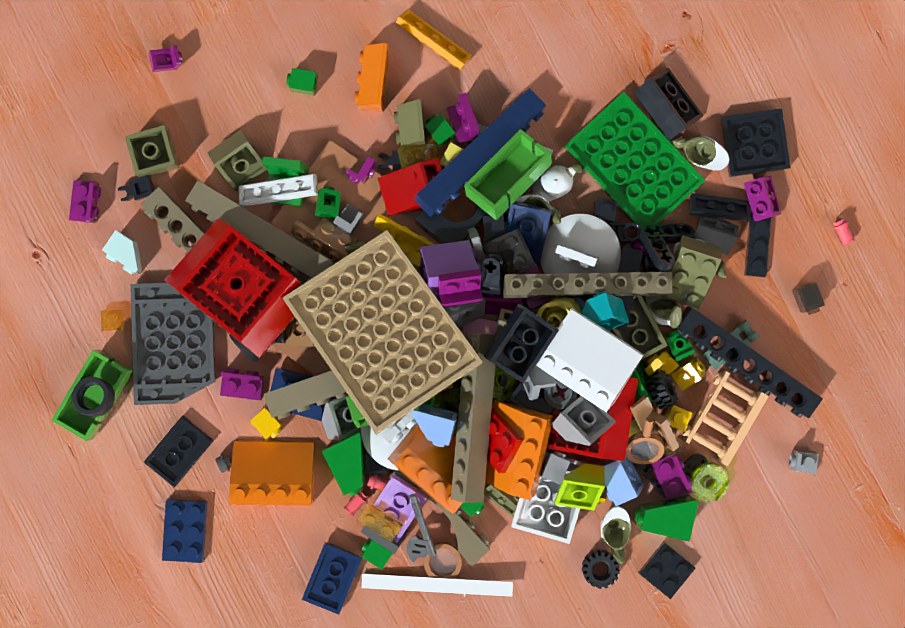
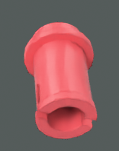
[833,218,855,245]
[367,474,389,491]
[344,490,369,516]

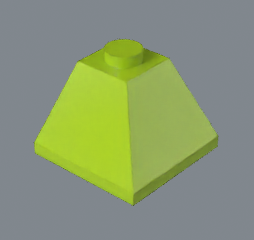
[554,463,605,510]

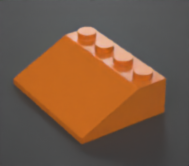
[485,400,553,500]
[387,423,463,514]
[229,441,315,506]

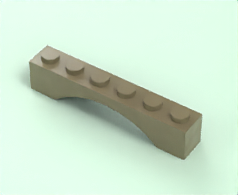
[389,470,490,566]

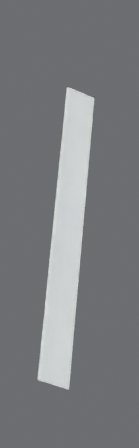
[362,574,513,597]

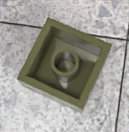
[125,125,180,177]

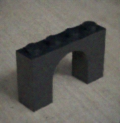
[415,186,489,244]

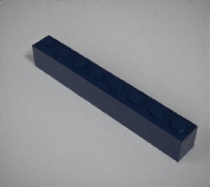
[414,88,547,217]

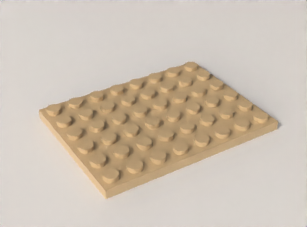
[283,230,482,435]

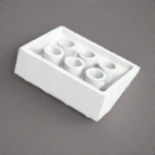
[536,308,644,412]
[511,451,590,544]

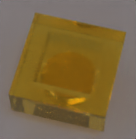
[101,310,124,331]

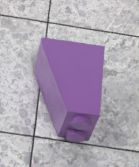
[420,240,481,301]

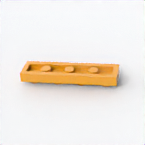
[396,9,472,70]

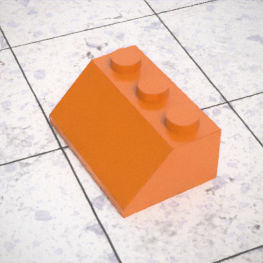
[355,43,390,112]

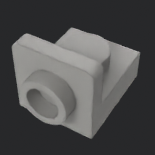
[788,450,819,474]

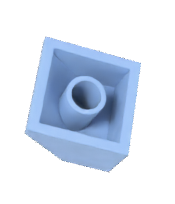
[412,404,458,447]
[600,456,645,506]

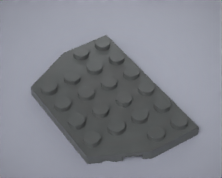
[130,283,216,405]

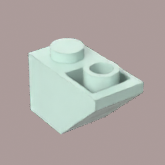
[102,230,143,274]

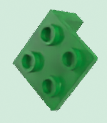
[262,157,309,207]

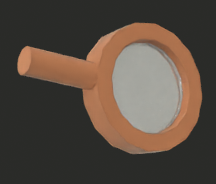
[626,416,664,465]
[424,543,467,597]

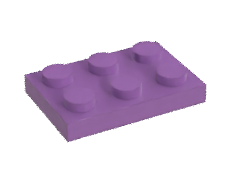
[363,474,428,543]

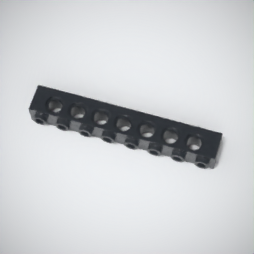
[677,306,823,418]

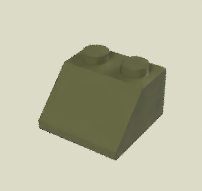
[394,99,425,149]
[208,130,267,191]

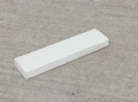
[239,174,318,207]

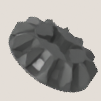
[544,378,578,409]

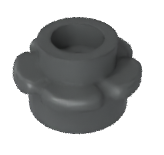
[215,453,232,473]

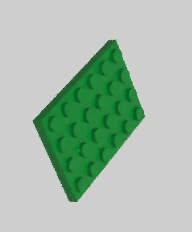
[564,92,705,228]

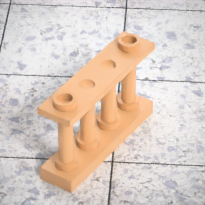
[682,371,769,466]

